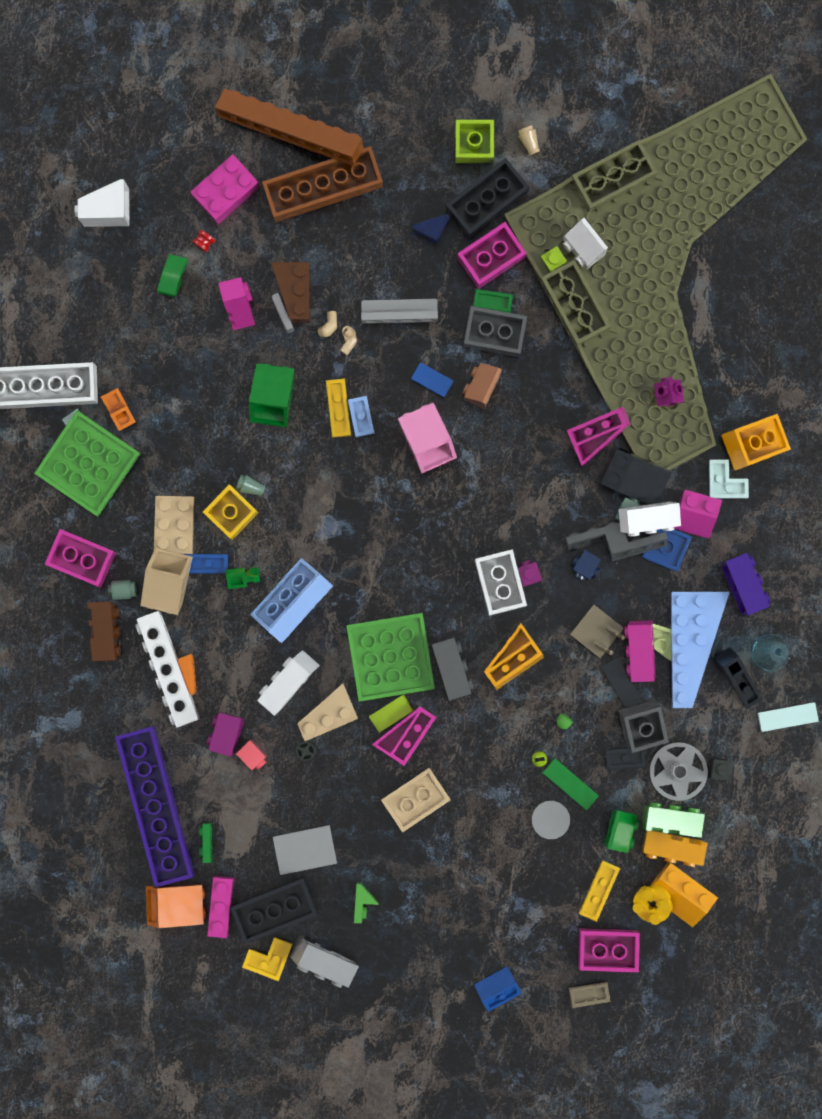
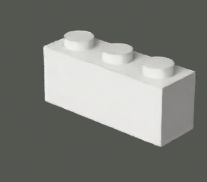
[619,501,681,536]

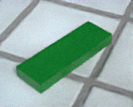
[542,758,599,810]

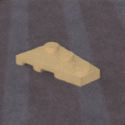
[298,684,358,741]

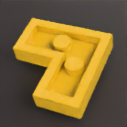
[242,937,293,981]

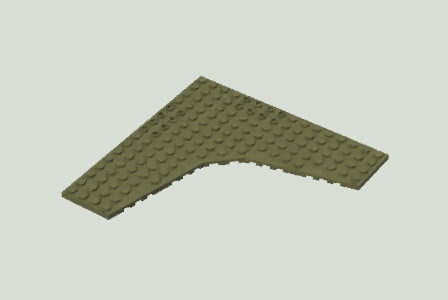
[504,74,807,471]

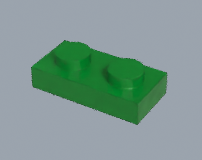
[199,823,212,863]

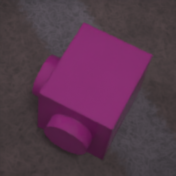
[517,560,542,587]

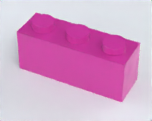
[625,620,656,682]
[208,876,235,938]

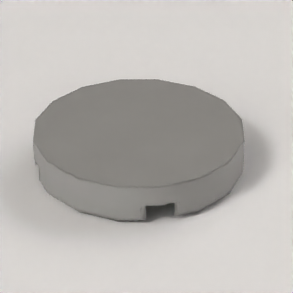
[532,801,570,839]

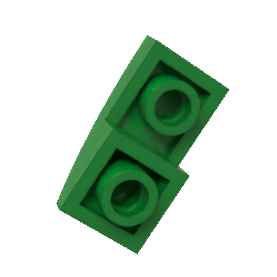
[157,254,188,297]

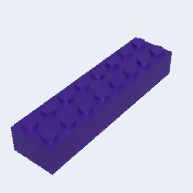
[115,726,195,888]

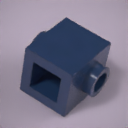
[571,550,601,581]

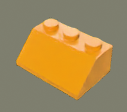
[650,862,718,927]

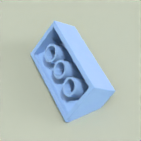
[250,558,333,643]

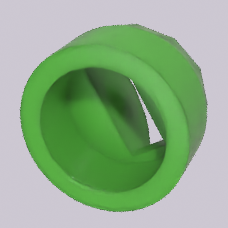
[557,713,573,729]

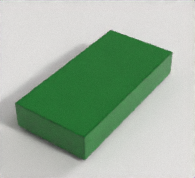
[473,289,513,313]

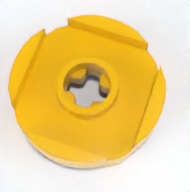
[633,885,673,925]

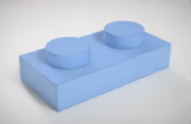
[348,396,374,438]

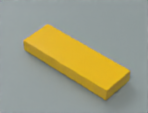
[326,379,351,438]
[579,860,620,922]

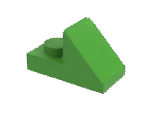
[354,882,379,923]

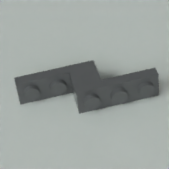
[566,522,668,562]

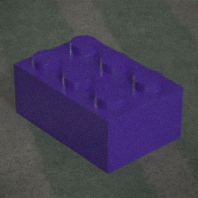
[720,553,771,617]

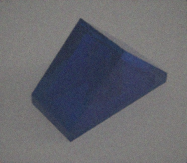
[412,214,450,245]

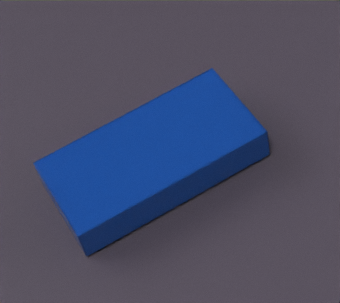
[411,362,453,398]

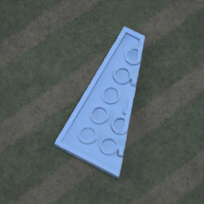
[671,592,729,708]

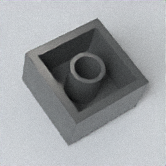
[618,700,669,753]

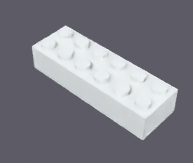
[0,362,98,409]

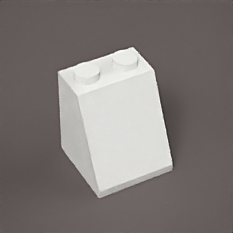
[75,179,129,227]

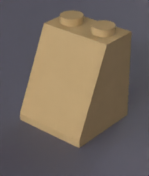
[141,548,193,615]

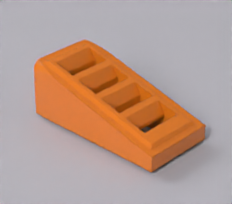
[177,654,197,695]

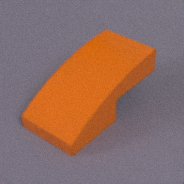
[101,388,136,431]

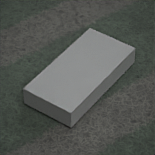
[272,293,294,333]

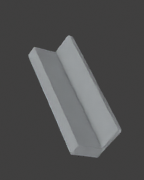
[361,299,438,324]

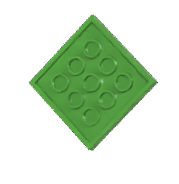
[34,410,141,516]
[346,613,435,702]

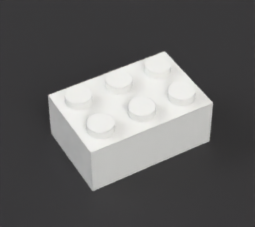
[474,550,527,616]

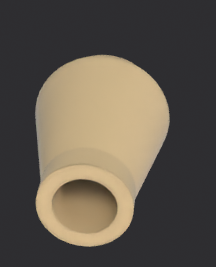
[518,125,540,156]

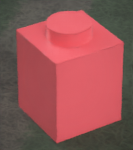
[236,740,267,770]

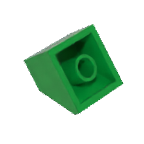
[604,808,640,853]

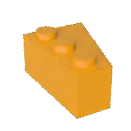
[484,623,544,691]

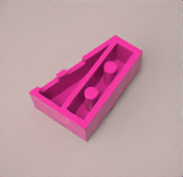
[372,706,436,766]

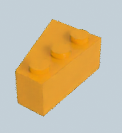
[641,830,708,867]

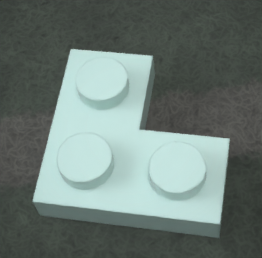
[709,460,749,499]

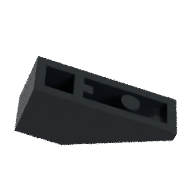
[714,647,763,709]

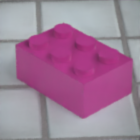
[191,155,260,225]
[457,222,527,289]
[45,529,116,588]
[578,928,640,972]

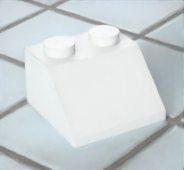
[563,218,608,270]

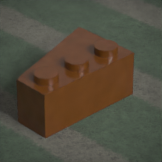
[271,262,310,323]
[87,602,121,662]

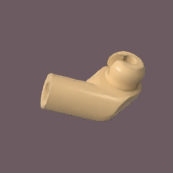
[318,311,337,337]
[340,326,357,355]

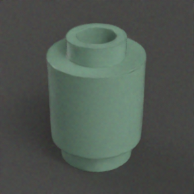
[108,580,137,600]

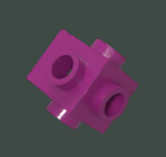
[654,377,684,406]

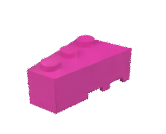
[218,277,255,330]
[567,406,631,465]

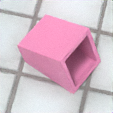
[398,403,457,473]

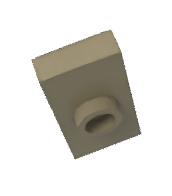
[569,981,611,1008]

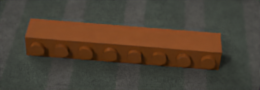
[215,88,364,166]

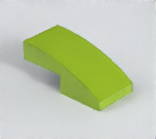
[369,694,414,733]

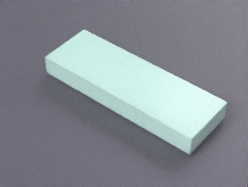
[757,702,819,732]

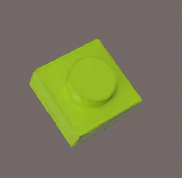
[541,246,567,272]

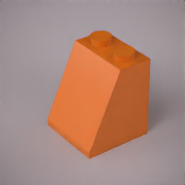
[146,884,206,928]

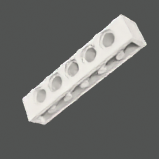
[135,611,200,728]

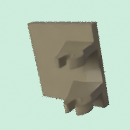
[570,605,626,658]

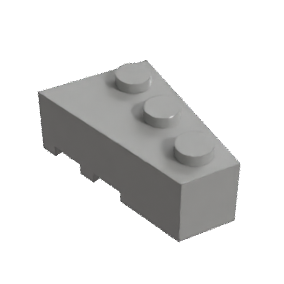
[289,935,359,988]

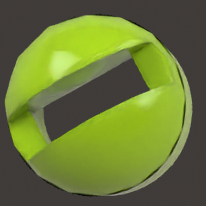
[532,751,547,767]

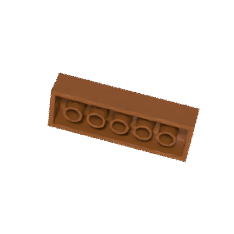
[262,146,383,223]

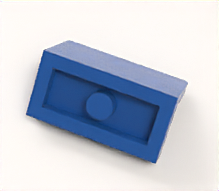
[474,967,522,1012]

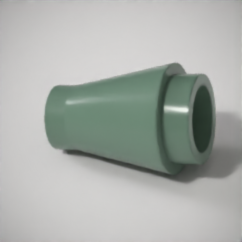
[236,475,265,496]

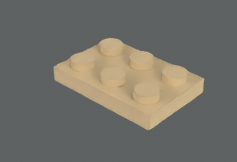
[154,496,195,554]
[381,768,451,832]

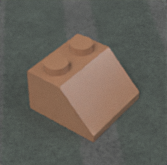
[462,363,502,409]

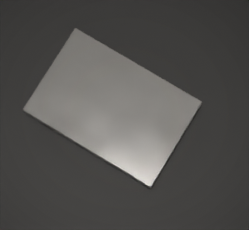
[273,825,337,875]

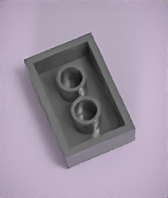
[463,306,527,357]
[432,638,474,701]

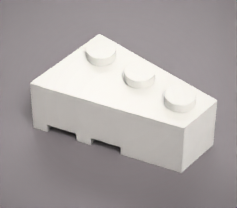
[257,650,320,716]

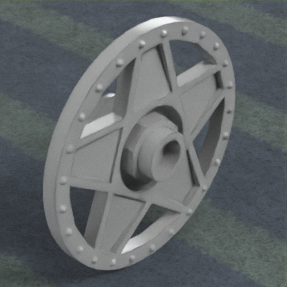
[650,743,708,801]

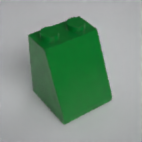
[249,364,294,427]

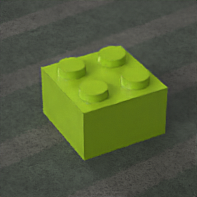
[455,120,494,163]

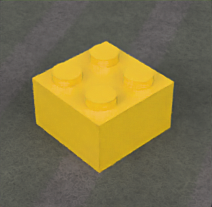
[203,484,258,540]

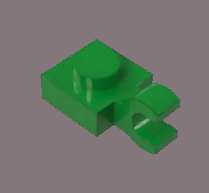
[226,567,260,589]

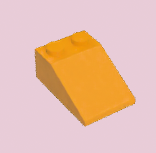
[721,414,791,470]

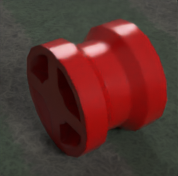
[192,229,216,253]

